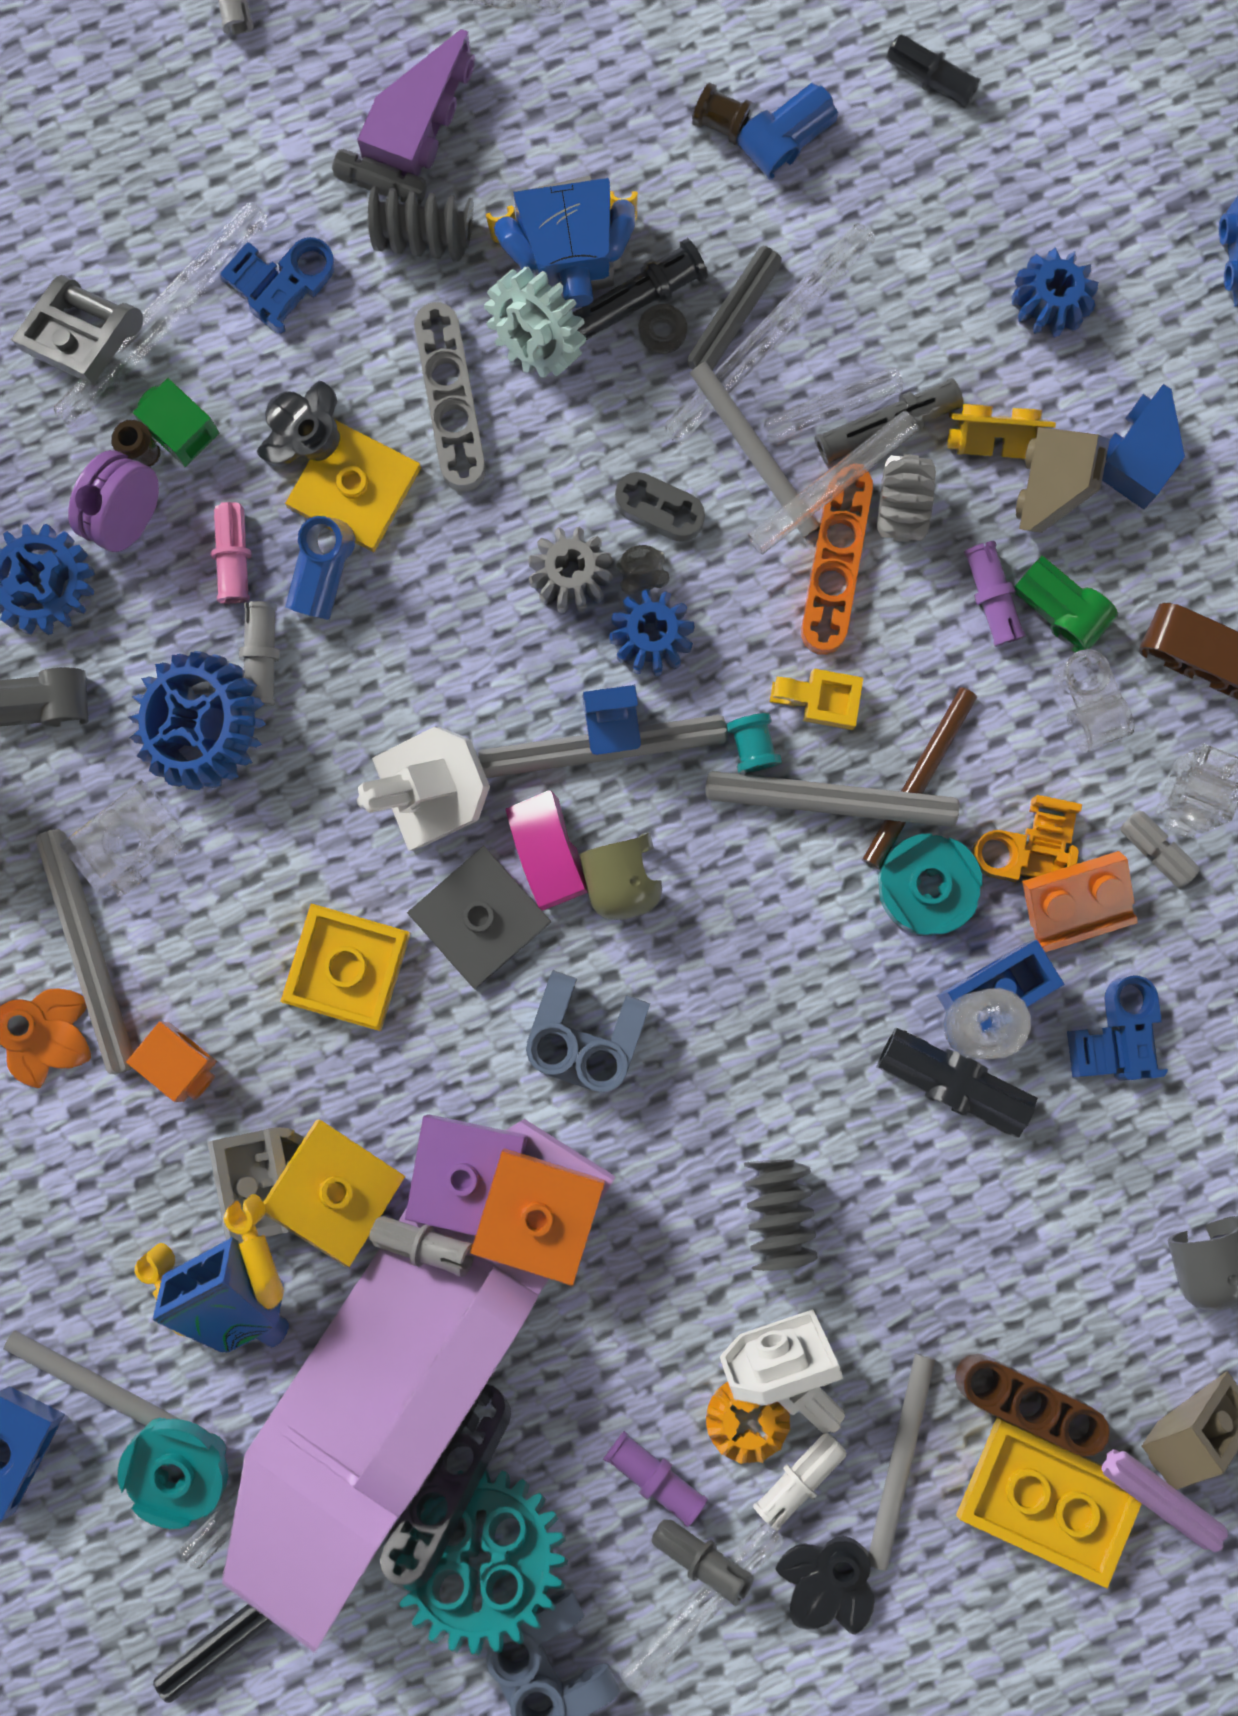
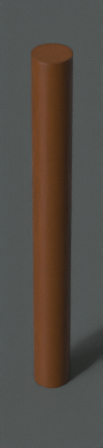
[862,687,977,870]

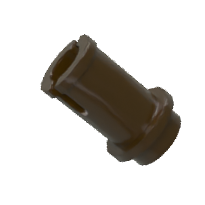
[111,420,160,467]

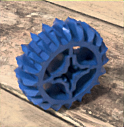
[128,651,267,790]

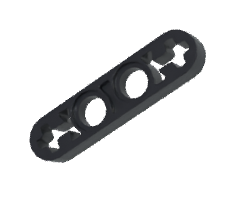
[380,1384,511,1591]

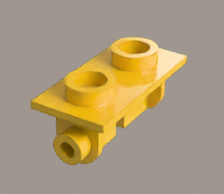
[947,404,1056,459]

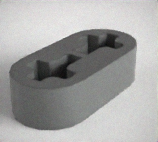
[615,472,705,542]

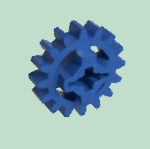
[0,524,95,635]

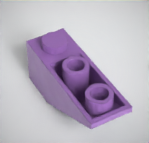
[357,29,475,176]

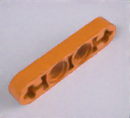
[801,463,873,655]

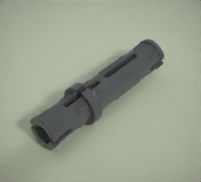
[814,378,964,465]

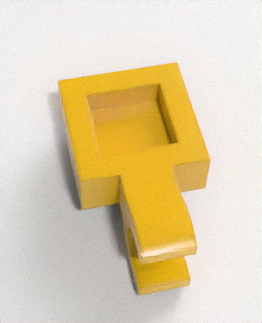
[769,668,864,730]

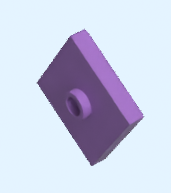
[405,1114,528,1236]

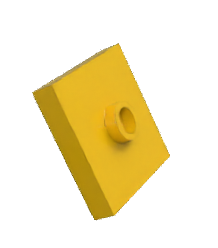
[285,419,421,552]
[280,903,411,1031]
[264,1119,405,1267]

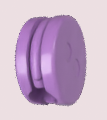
[68,450,159,552]

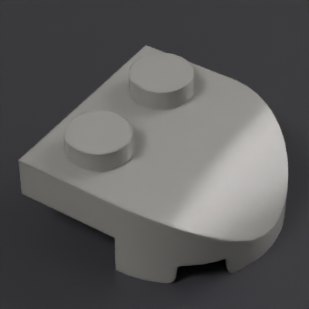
[208,1127,305,1243]

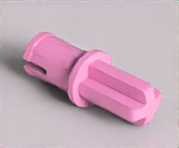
[211,502,252,604]

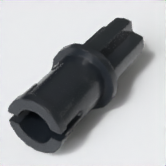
[886,35,981,109]

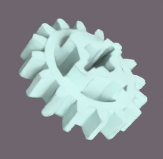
[484,267,586,378]

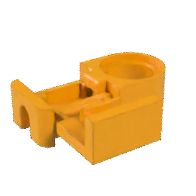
[972,795,1082,882]

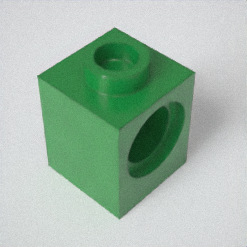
[132,378,220,467]

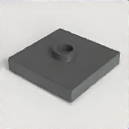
[407,845,552,990]

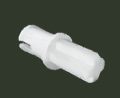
[753,1433,847,1532]

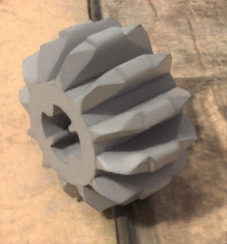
[877,454,936,542]
[528,526,613,613]

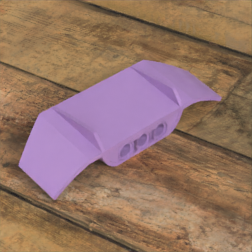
[223,1119,616,1653]

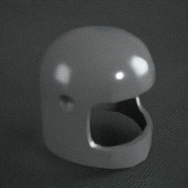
[1168,1216,1238,1310]

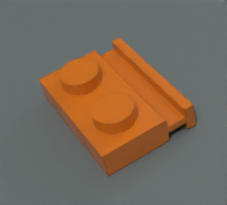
[1022,851,1138,952]

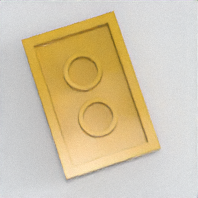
[956,1417,1142,1588]

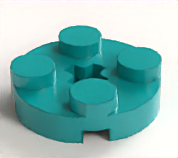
[878,834,982,936]
[117,1418,228,1529]

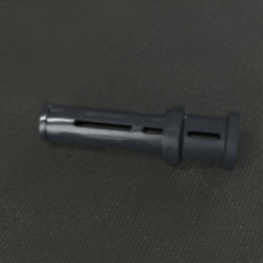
[572,238,708,340]

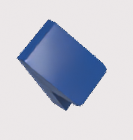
[582,685,641,755]

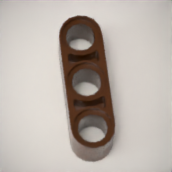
[1139,603,1238,700]
[955,1354,1110,1457]

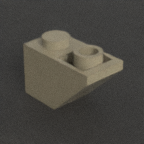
[1016,427,1110,533]

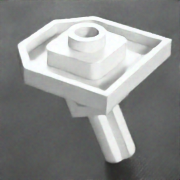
[357,727,490,851]
[720,1309,845,1433]

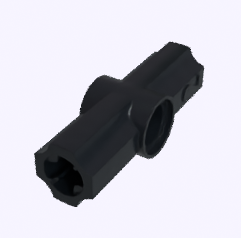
[876,1028,1038,1138]

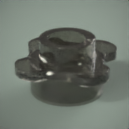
[616,545,670,594]

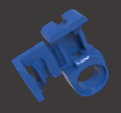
[219,237,334,334]
[1067,975,1168,1081]

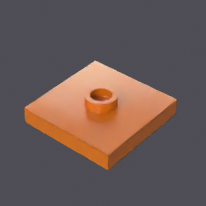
[470,1148,605,1286]

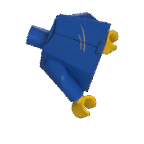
[486,178,638,308]

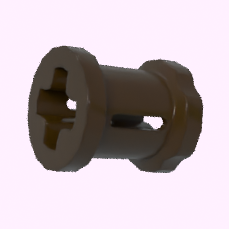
[692,82,754,145]

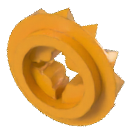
[706,1382,790,1464]

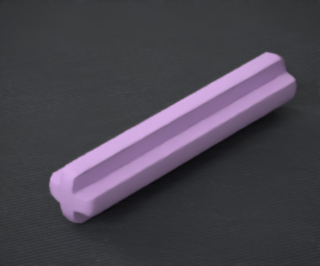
[1102,1449,1228,1552]

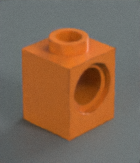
[126,1021,217,1102]

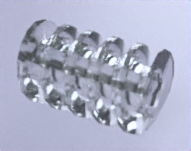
[943,988,1031,1060]

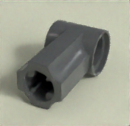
[0,667,89,727]

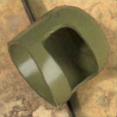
[579,832,662,920]

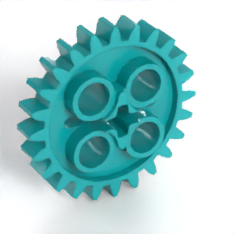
[393,1470,568,1656]

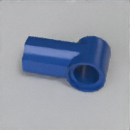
[736,82,839,180]
[285,516,355,620]

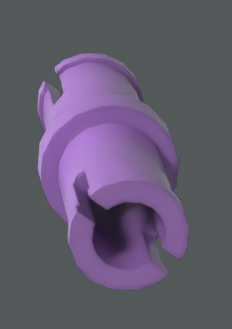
[964,541,1026,647]
[603,1431,708,1527]

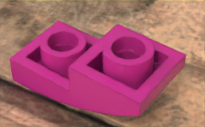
[505,790,588,911]

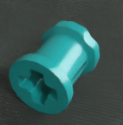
[726,713,782,774]

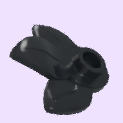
[257,380,340,466]
[775,1536,875,1634]

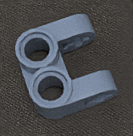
[526,970,650,1092]
[486,1589,620,1716]

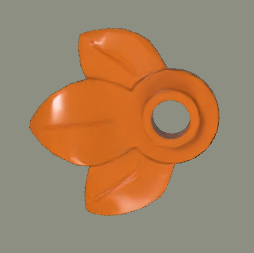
[0,988,91,1088]

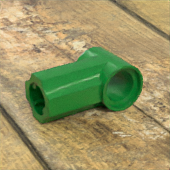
[1014,555,1118,655]

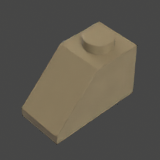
[1141,1371,1238,1490]

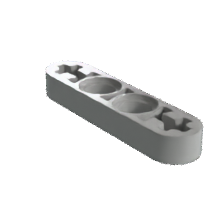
[414,302,485,491]

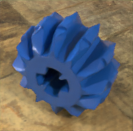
[1011,247,1099,338]
[609,589,695,676]

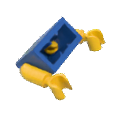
[135,1194,289,1353]

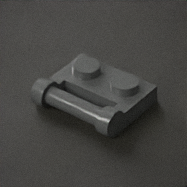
[11,275,143,385]

